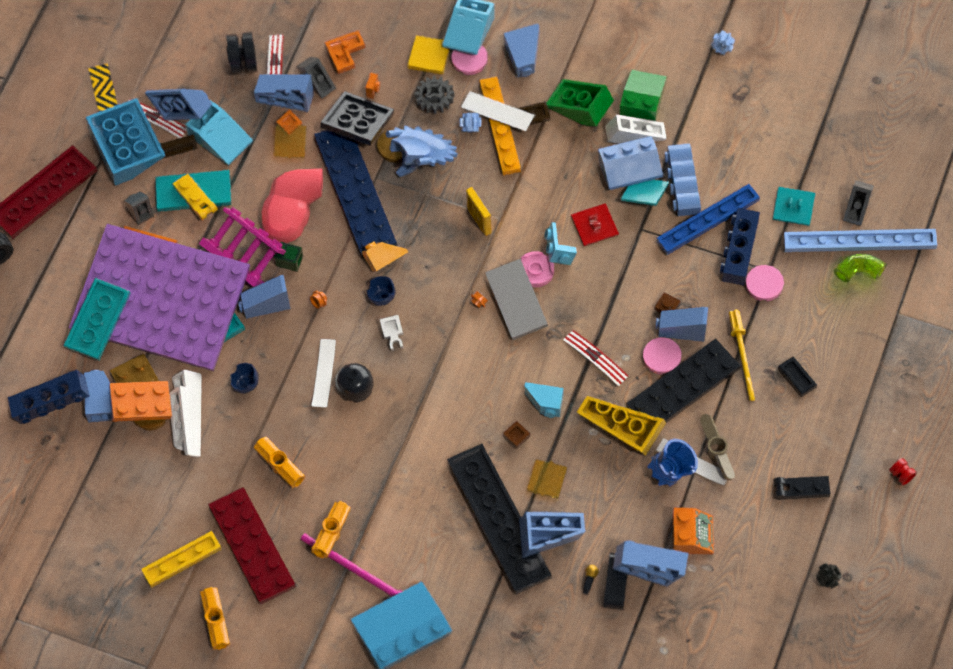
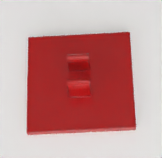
[571,203,619,246]

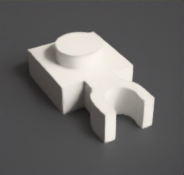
[380,315,403,351]

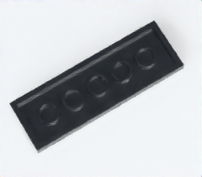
[626,339,741,423]

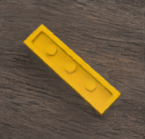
[141,531,222,588]

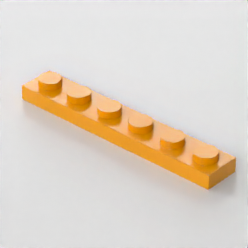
[480,76,521,175]

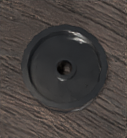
[226,31,258,75]

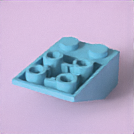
[443,0,494,55]
[185,100,253,166]

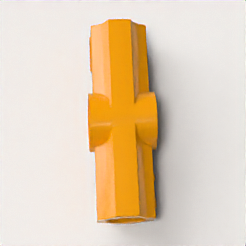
[253,437,305,489]
[312,501,351,559]
[200,587,230,650]

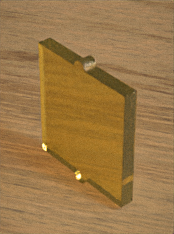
[274,123,307,159]
[527,459,567,499]

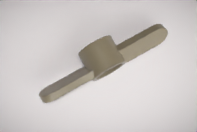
[700,414,735,481]

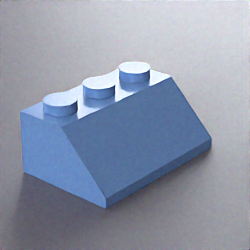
[145,89,212,120]
[598,136,663,190]

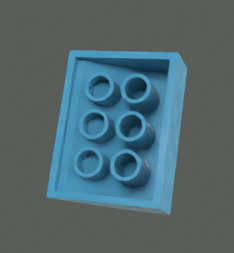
[86,98,165,186]
[351,581,452,669]

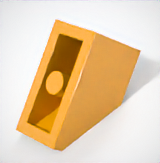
[361,241,408,272]

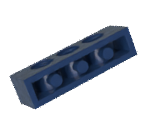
[719,208,760,286]
[8,369,90,424]

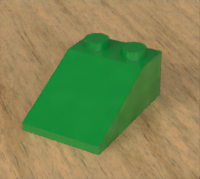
[620,69,667,121]
[546,79,614,127]

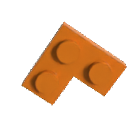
[325,30,365,74]

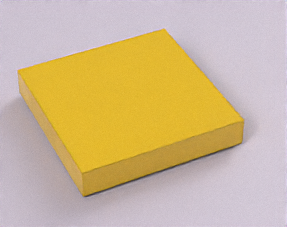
[408,35,450,75]
[466,187,492,236]

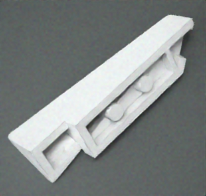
[169,370,202,457]

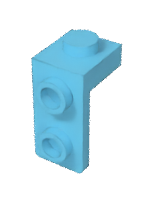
[544,222,577,265]

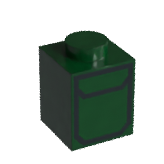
[273,242,304,272]

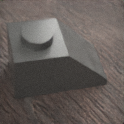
[296,57,336,98]
[843,180,874,225]
[124,191,154,225]

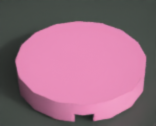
[452,46,488,75]
[521,251,554,287]
[746,265,784,301]
[643,338,681,375]

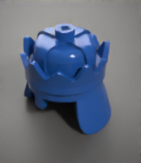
[647,439,698,487]

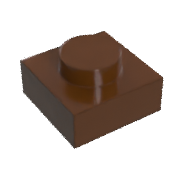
[654,292,681,313]
[503,421,531,449]

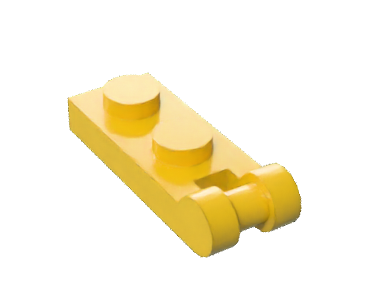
[173,174,218,221]

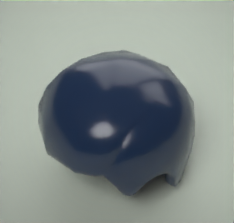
[367,276,396,306]
[230,362,259,394]

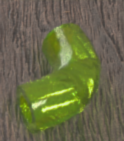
[834,253,887,282]

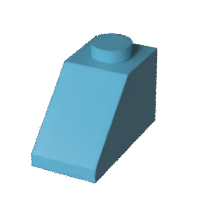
[525,382,564,418]

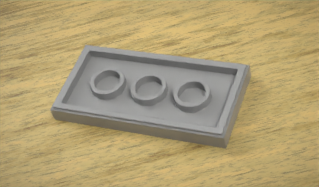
[485,259,548,340]

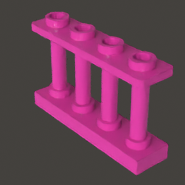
[199,207,286,287]

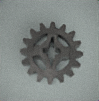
[415,76,455,114]

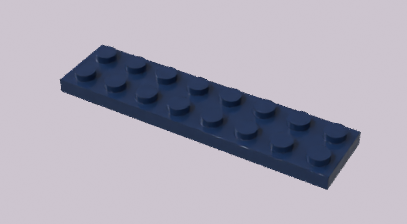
[314,130,397,258]

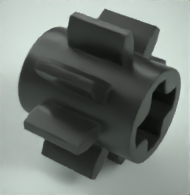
[816,563,842,589]

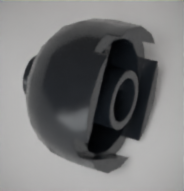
[335,363,374,403]

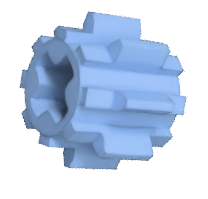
[711,31,735,55]
[459,113,481,132]

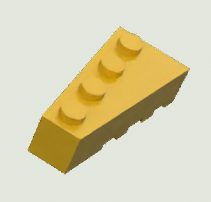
[577,396,666,456]

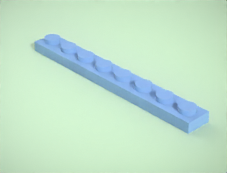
[784,229,937,252]

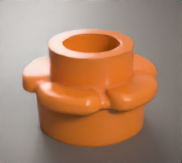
[310,291,327,309]
[471,291,488,308]

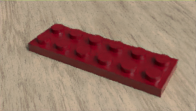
[0,145,98,240]
[208,487,296,605]

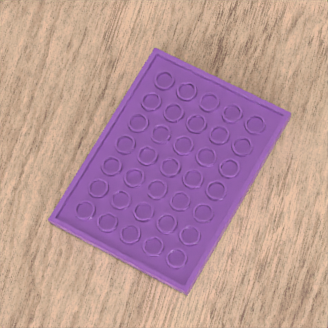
[69,224,250,371]

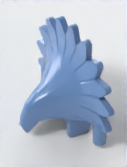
[386,126,458,177]

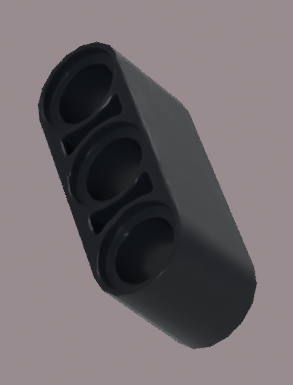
[603,552,628,610]

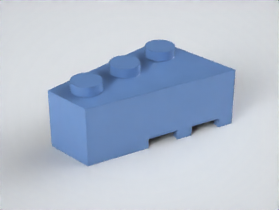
[254,74,314,112]
[519,512,585,558]
[613,541,688,587]

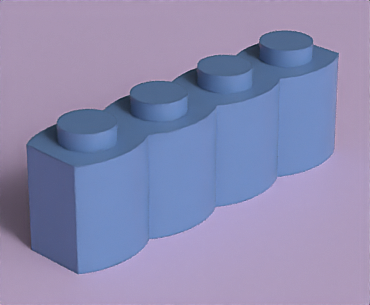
[664,143,701,216]

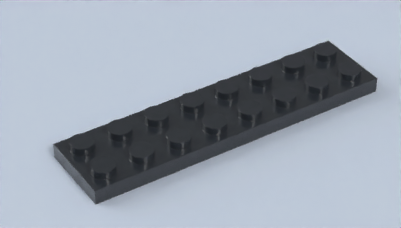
[447,443,552,594]

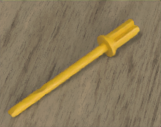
[728,309,755,401]

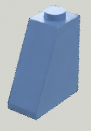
[504,24,539,78]
[238,275,291,319]
[655,307,708,342]
[84,370,112,423]

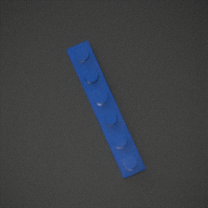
[656,184,760,255]

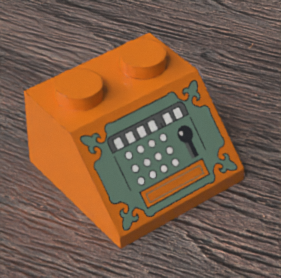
[673,508,714,554]

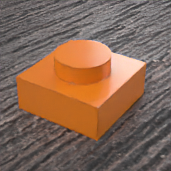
[365,73,381,99]
[277,109,303,136]

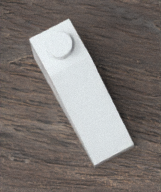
[605,115,666,144]

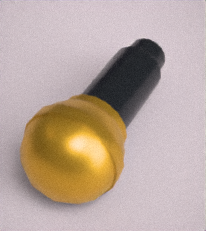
[582,565,599,595]

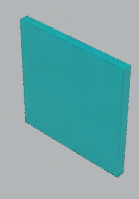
[621,180,669,206]
[773,187,816,226]

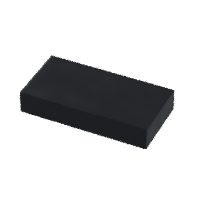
[778,356,817,397]

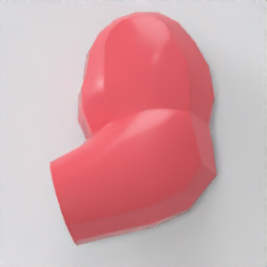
[262,168,323,243]

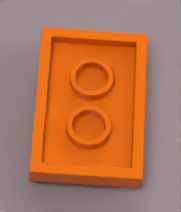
[109,381,172,422]

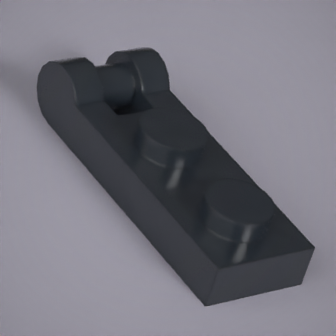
[773,476,831,500]

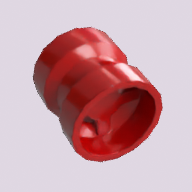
[889,458,917,486]

